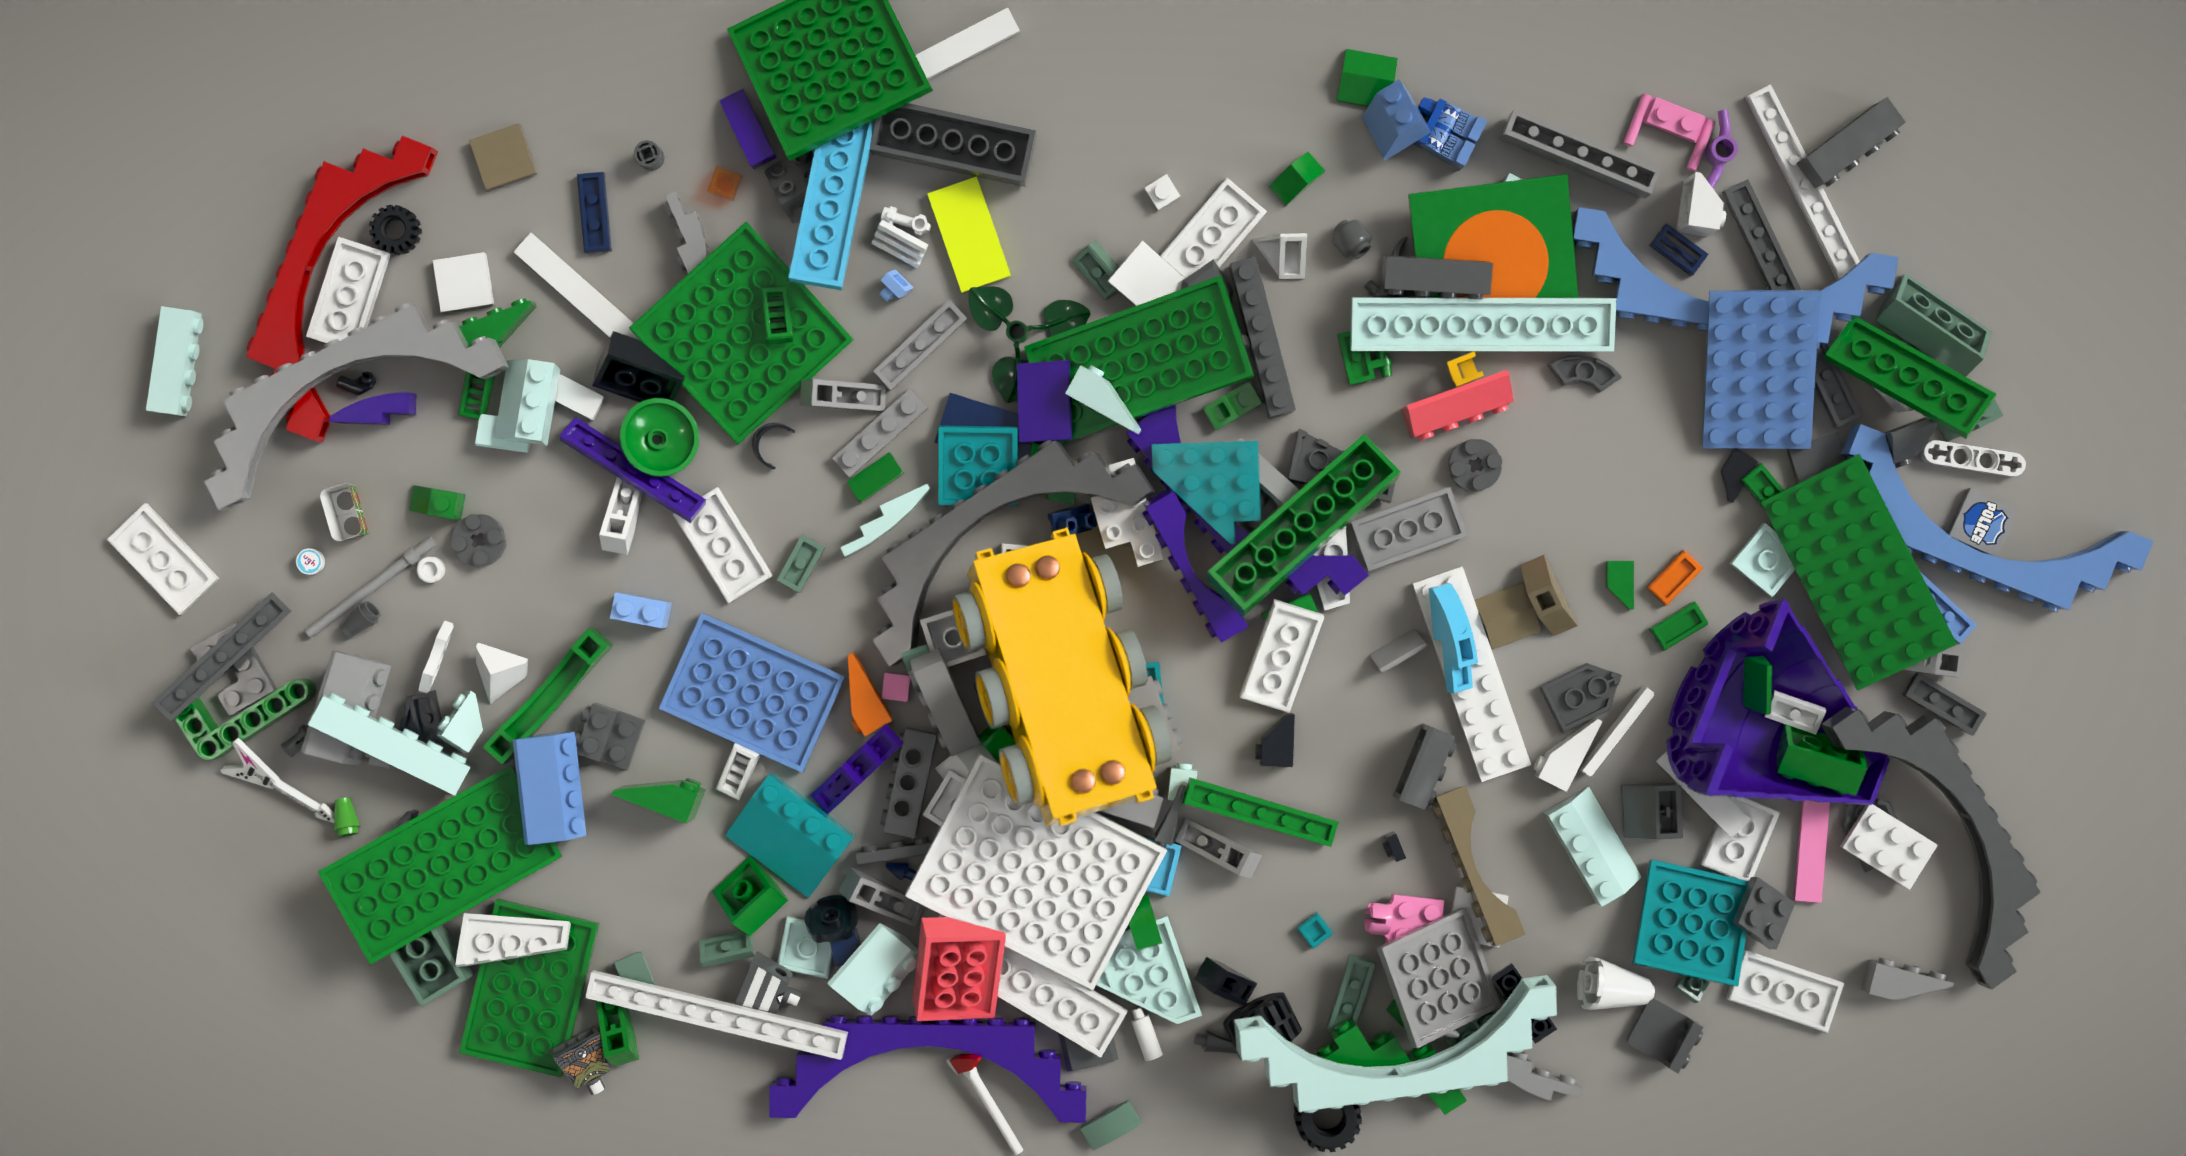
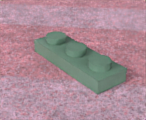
[1326,954,1376,1031]

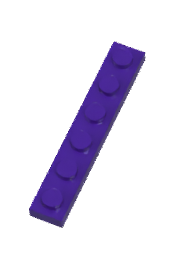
[560,417,706,523]

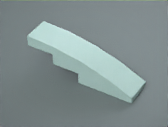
[840,484,931,557]

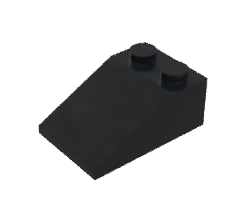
[592,331,685,403]

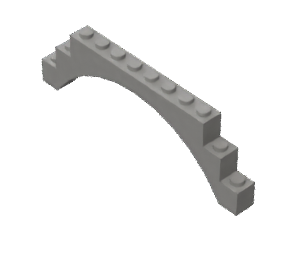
[204,303,509,510]

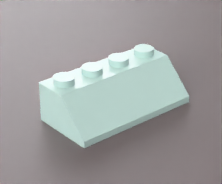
[1543,786,1642,907]

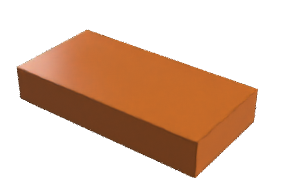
[1646,550,1703,606]

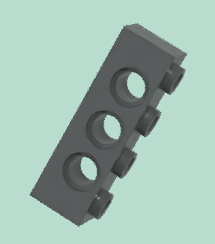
[880,727,937,838]

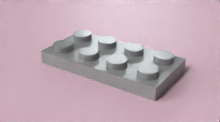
[1350,487,1468,571]

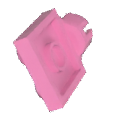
[1364,893,1445,944]

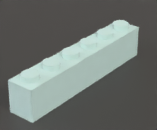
[308,692,470,795]

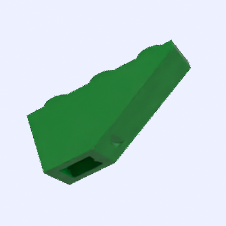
[459,298,537,348]

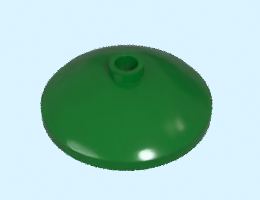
[619,398,699,477]

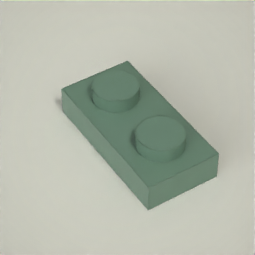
[777,534,826,593]
[699,931,755,968]

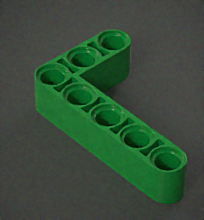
[175,679,316,760]

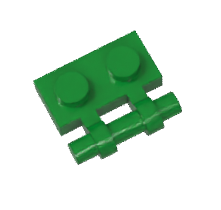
[1337,331,1393,386]

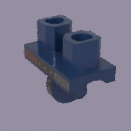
[1048,503,1097,540]

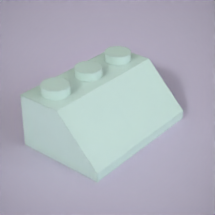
[494,359,560,446]
[828,923,918,1015]

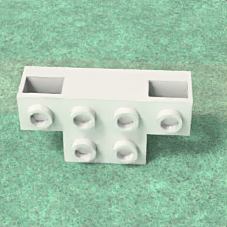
[1091,458,1163,567]

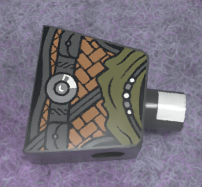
[548,1026,610,1095]

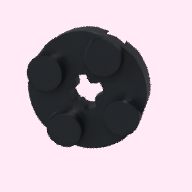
[805,895,859,943]

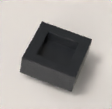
[1382,831,1406,862]

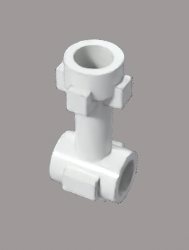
[881,206,931,236]

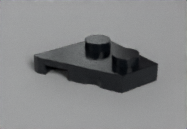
[399,690,444,744]

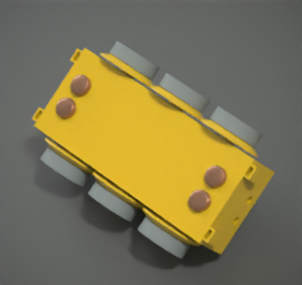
[952,528,1172,827]

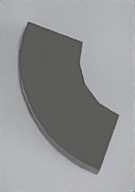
[1548,355,1622,393]

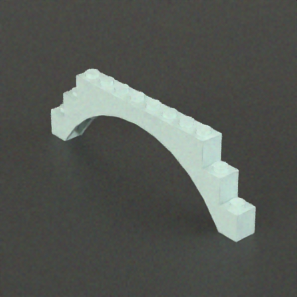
[1234,975,1557,1113]

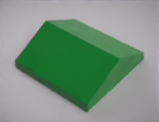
[1336,49,1398,107]

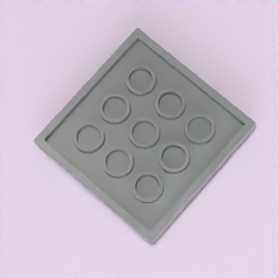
[1377,908,1501,1048]

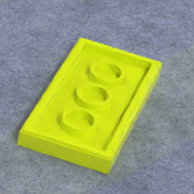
[927,176,1011,293]

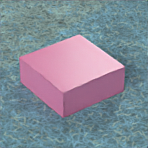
[881,672,911,702]

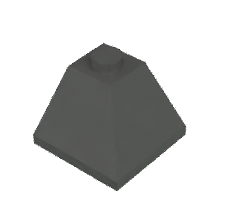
[1884,417,1939,468]

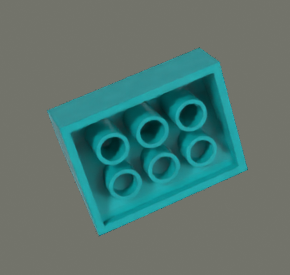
[725,773,856,898]

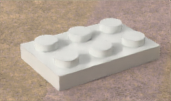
[1840,804,1938,890]

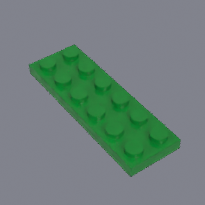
[1824,317,1997,439]

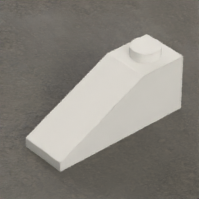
[599,477,642,555]
[1534,718,1603,792]

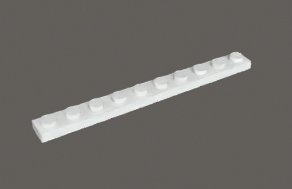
[586,970,848,1060]

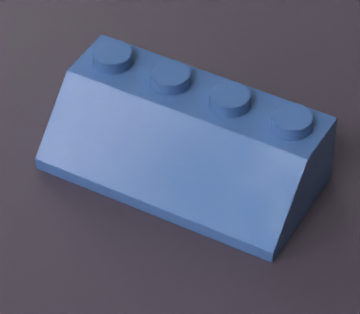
[513,731,587,845]

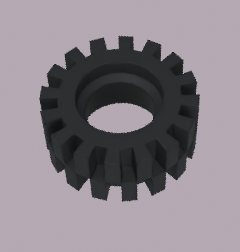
[369,205,422,255]

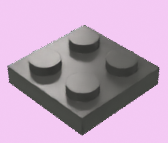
[1732,877,1795,949]

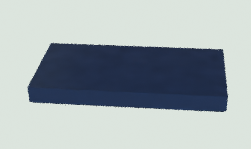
[934,393,1044,460]

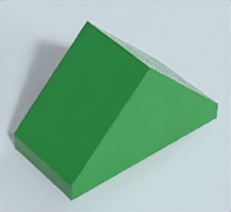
[1269,152,1325,206]

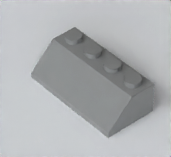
[301,651,392,765]

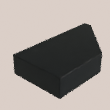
[1720,448,1759,503]

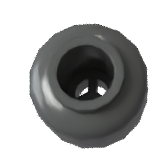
[1332,220,1372,259]

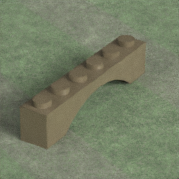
[1431,786,1526,946]

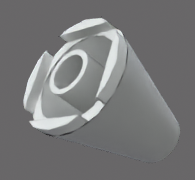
[1577,957,1655,1010]

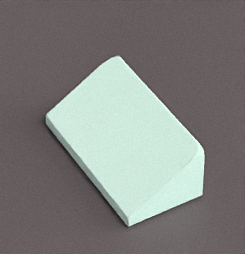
[475,414,530,453]

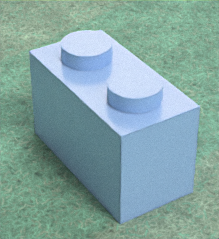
[610,592,672,628]

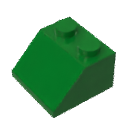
[712,856,789,936]

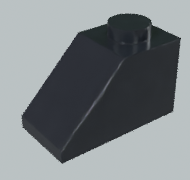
[1255,713,1295,767]
[1194,957,1257,1005]

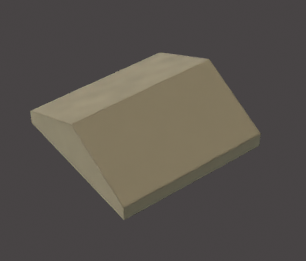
[1474,582,1541,649]

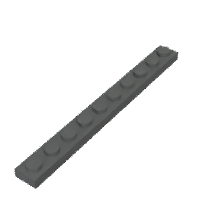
[1722,179,1862,428]

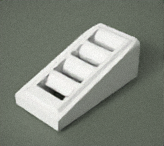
[716,743,761,800]

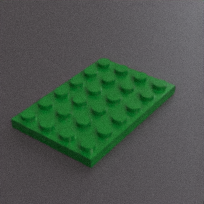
[459,898,600,1078]

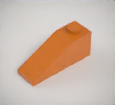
[848,652,894,736]

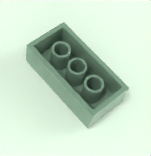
[389,924,474,1007]

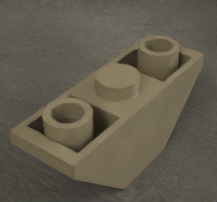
[1520,554,1578,636]

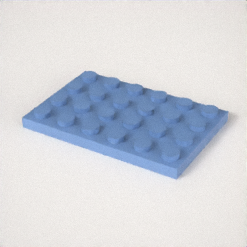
[1702,290,1820,449]
[658,613,846,773]

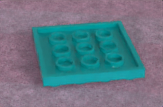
[1632,859,1749,987]

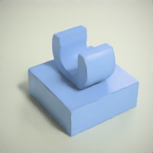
[879,269,914,302]

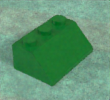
[1776,724,1867,796]

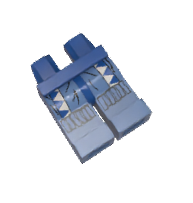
[1414,97,1488,170]

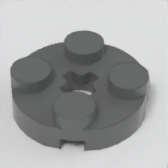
[1448,439,1502,491]
[451,514,506,566]

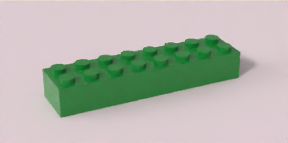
[1206,434,1401,617]

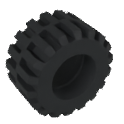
[1294,1104,1362,1152]

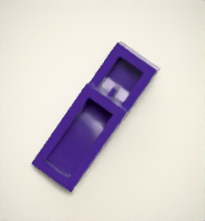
[719,89,777,169]
[330,392,417,425]

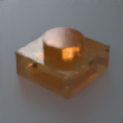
[707,166,742,201]

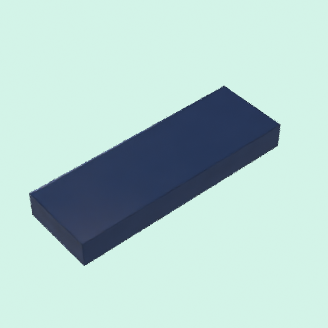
[577,172,612,253]

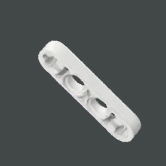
[1920,440,2026,477]

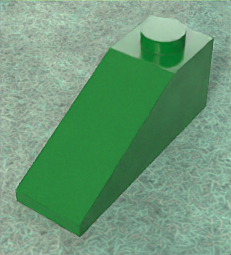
[595,1000,639,1067]

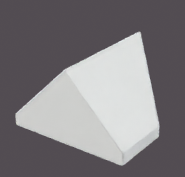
[1252,233,1307,279]
[476,643,528,704]

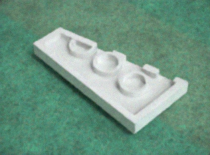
[455,913,571,967]

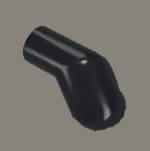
[336,371,376,395]

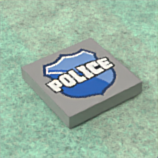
[1947,488,2018,557]

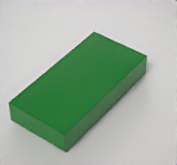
[1649,601,1709,651]

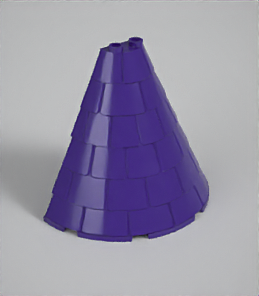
[1666,599,1890,805]

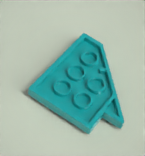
[1152,440,1261,544]

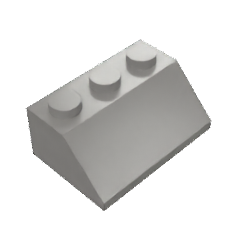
[1238,438,1299,530]

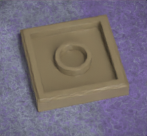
[469,123,537,191]

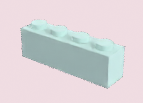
[146,306,203,417]

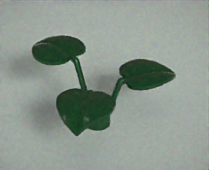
[969,286,1091,403]

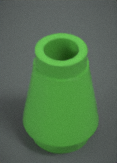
[334,797,361,837]

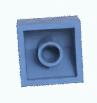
[1362,79,1431,160]

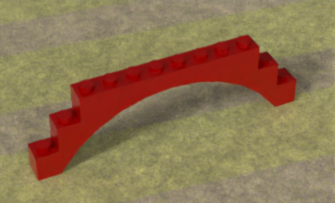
[246,136,438,442]

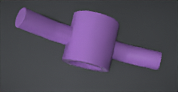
[1705,109,1738,188]

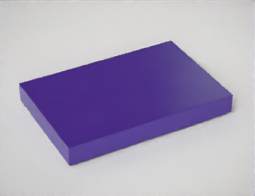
[1017,360,1073,443]

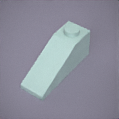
[1065,365,1141,434]

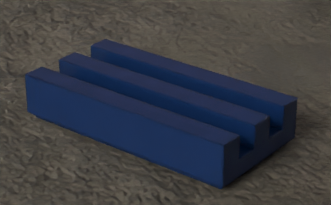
[1649,223,1709,276]

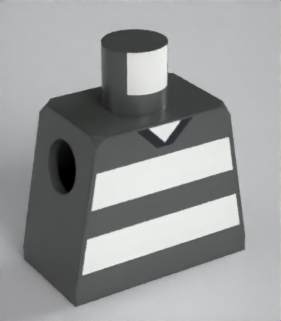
[735,951,802,1014]

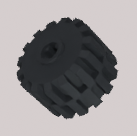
[1223,992,1302,1061]

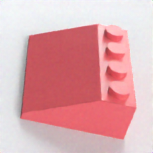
[912,917,1006,1021]

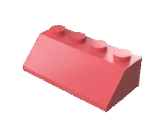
[1401,369,1514,441]

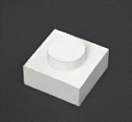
[1144,174,1181,211]

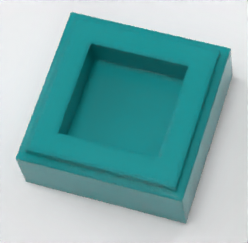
[1296,912,1334,949]

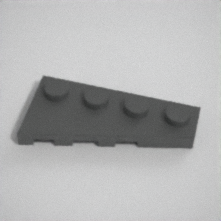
[1288,429,1395,503]

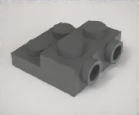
[575,703,646,770]

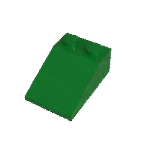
[612,778,706,823]

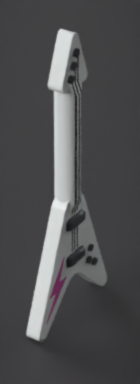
[220,738,334,823]

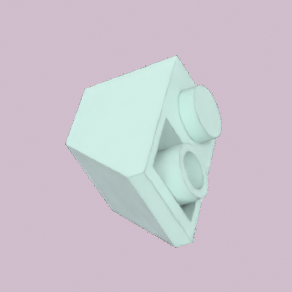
[437,691,483,753]

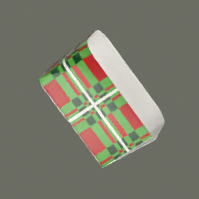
[320,483,369,541]

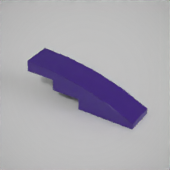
[810,724,904,814]

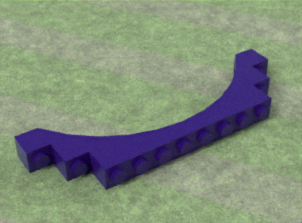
[1127,405,1369,596]
[769,1015,1087,1123]

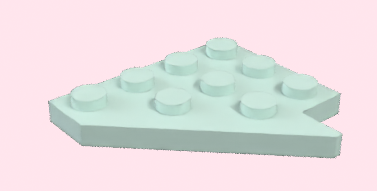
[1096,915,1202,1024]

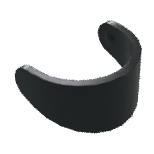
[752,422,795,470]

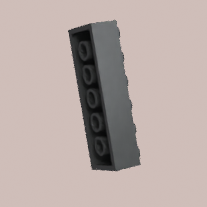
[870,103,1037,187]

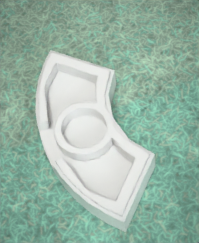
[418,620,454,693]

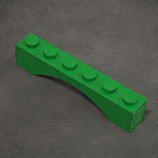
[483,628,614,764]

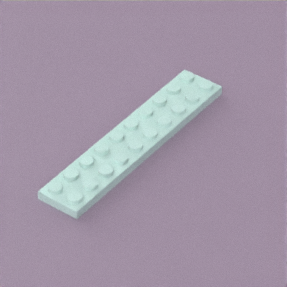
[1350,297,1616,351]

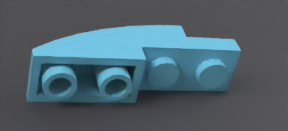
[1428,583,1478,693]

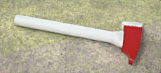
[946,1054,1023,1155]

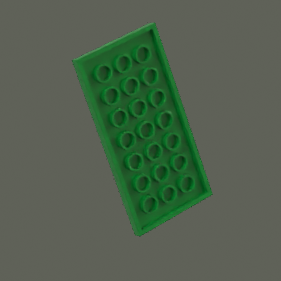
[1024,275,1254,444]
[1760,454,1957,691]
[317,765,562,965]

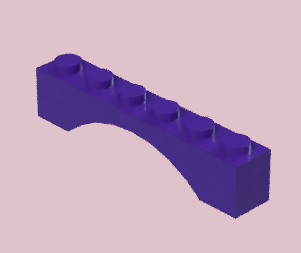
[1142,488,1248,643]

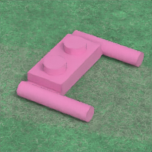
[1623,94,1716,172]

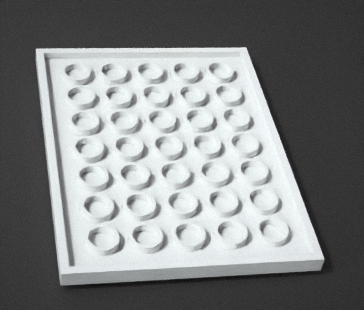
[905,753,1167,990]

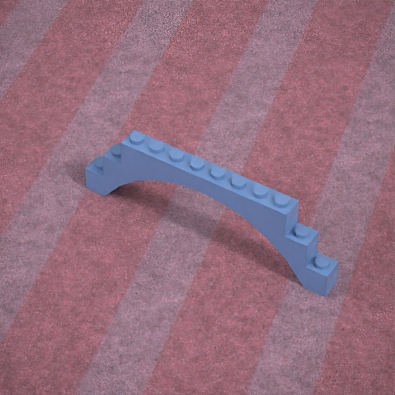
[1572,207,1899,349]
[1841,424,2154,613]

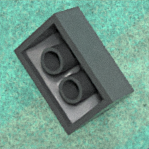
[1393,723,1457,810]

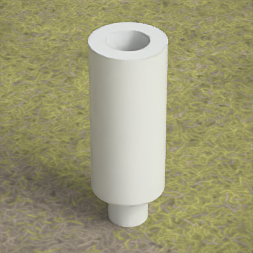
[1131,1007,1163,1061]

